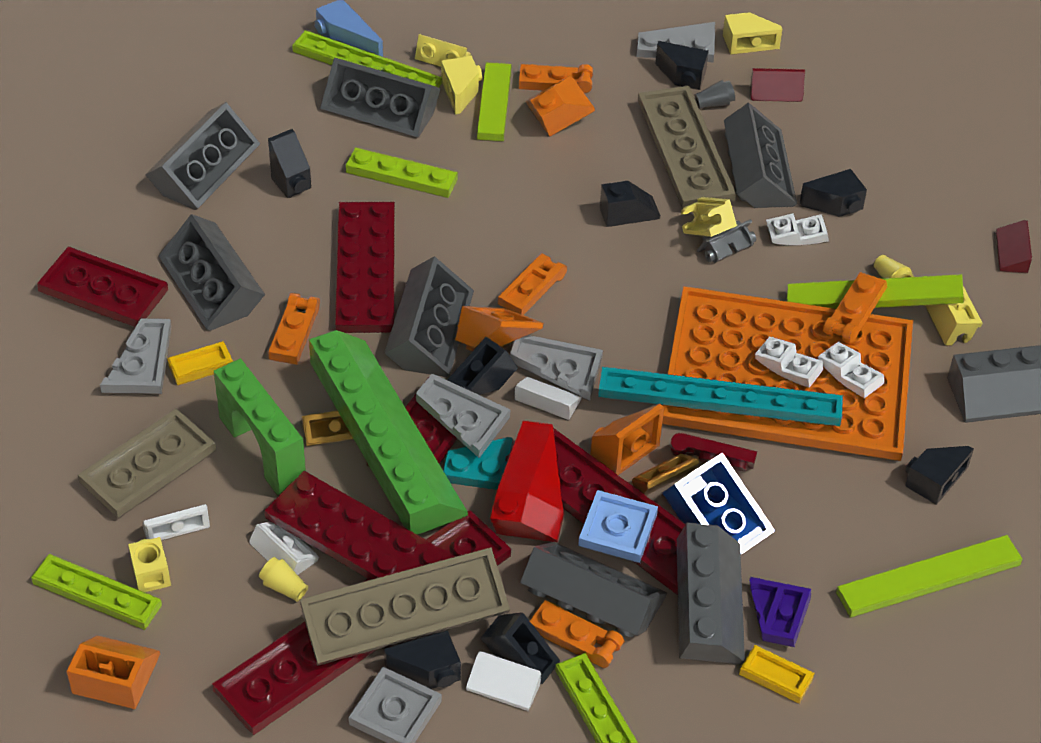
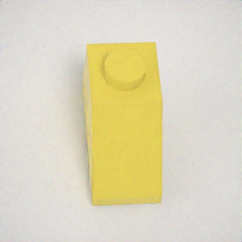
[723,12,783,55]
[441,55,482,115]

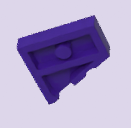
[749,577,811,647]

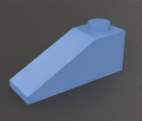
[315,0,383,57]

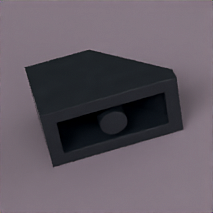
[655,41,709,90]
[268,129,312,198]
[799,169,867,217]
[600,180,660,227]
[447,337,518,395]
[905,446,974,505]
[481,612,560,684]
[384,630,461,689]

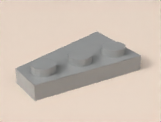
[637,22,715,63]
[100,319,172,394]
[510,335,603,401]
[416,374,510,458]

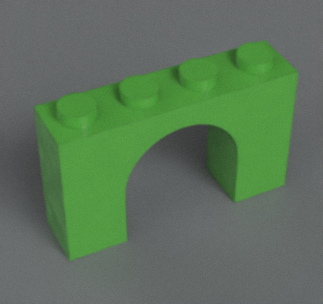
[214,358,306,496]

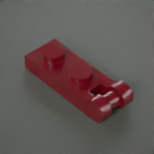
[671,433,757,471]

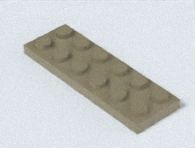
[638,86,736,209]
[300,548,510,666]

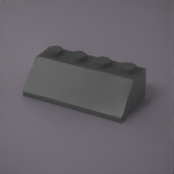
[320,57,441,137]
[145,102,260,210]
[724,102,797,208]
[159,214,265,331]
[384,256,474,377]
[947,345,1041,423]
[677,522,745,665]
[520,542,667,637]

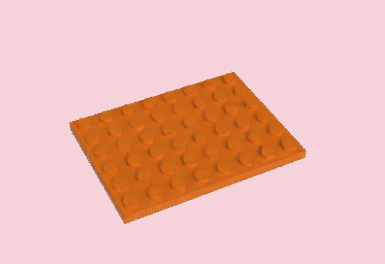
[662,286,913,461]

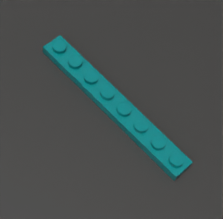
[598,367,843,426]

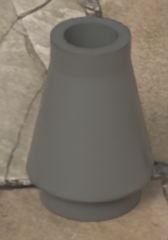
[694,80,735,109]

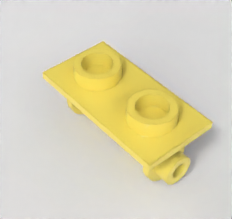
[415,34,471,67]

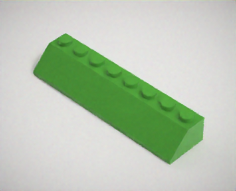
[309,330,468,535]

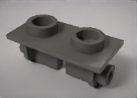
[697,219,757,263]

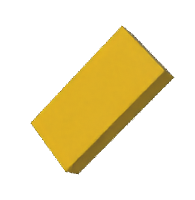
[167,341,233,386]
[739,645,815,704]

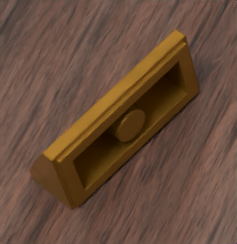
[301,410,353,446]
[631,454,699,496]

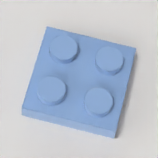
[578,490,658,563]

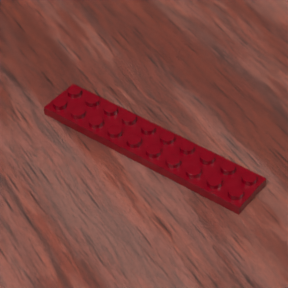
[212,510,511,735]

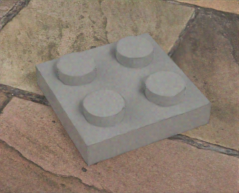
[349,667,442,743]

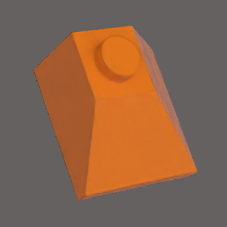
[526,75,595,137]
[455,306,544,351]
[590,404,664,475]

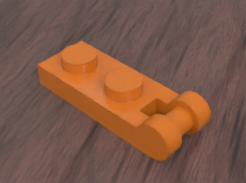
[519,64,593,93]
[498,253,567,315]
[823,272,887,343]
[268,293,320,365]
[530,600,625,668]

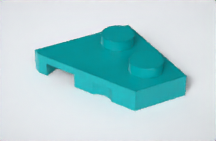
[443,437,513,490]

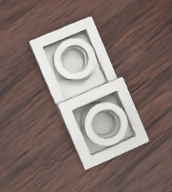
[766,213,829,245]
[755,336,823,388]
[818,342,884,398]

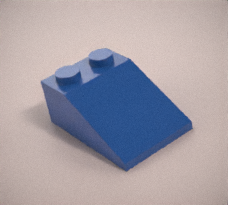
[662,453,775,554]

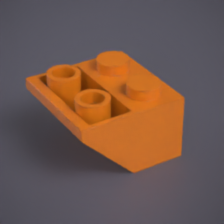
[67,635,160,709]

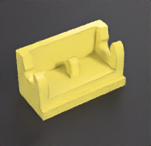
[681,197,737,237]
[925,286,983,345]

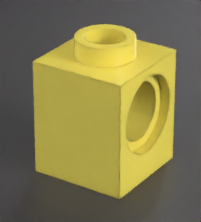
[128,537,171,592]

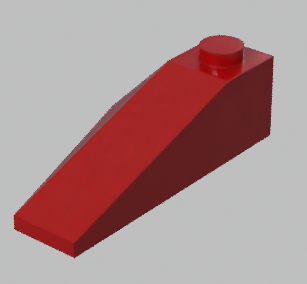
[490,421,564,543]

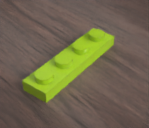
[346,147,458,198]

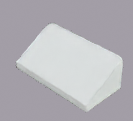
[515,377,581,420]
[143,504,210,540]
[250,521,319,575]
[466,651,541,711]

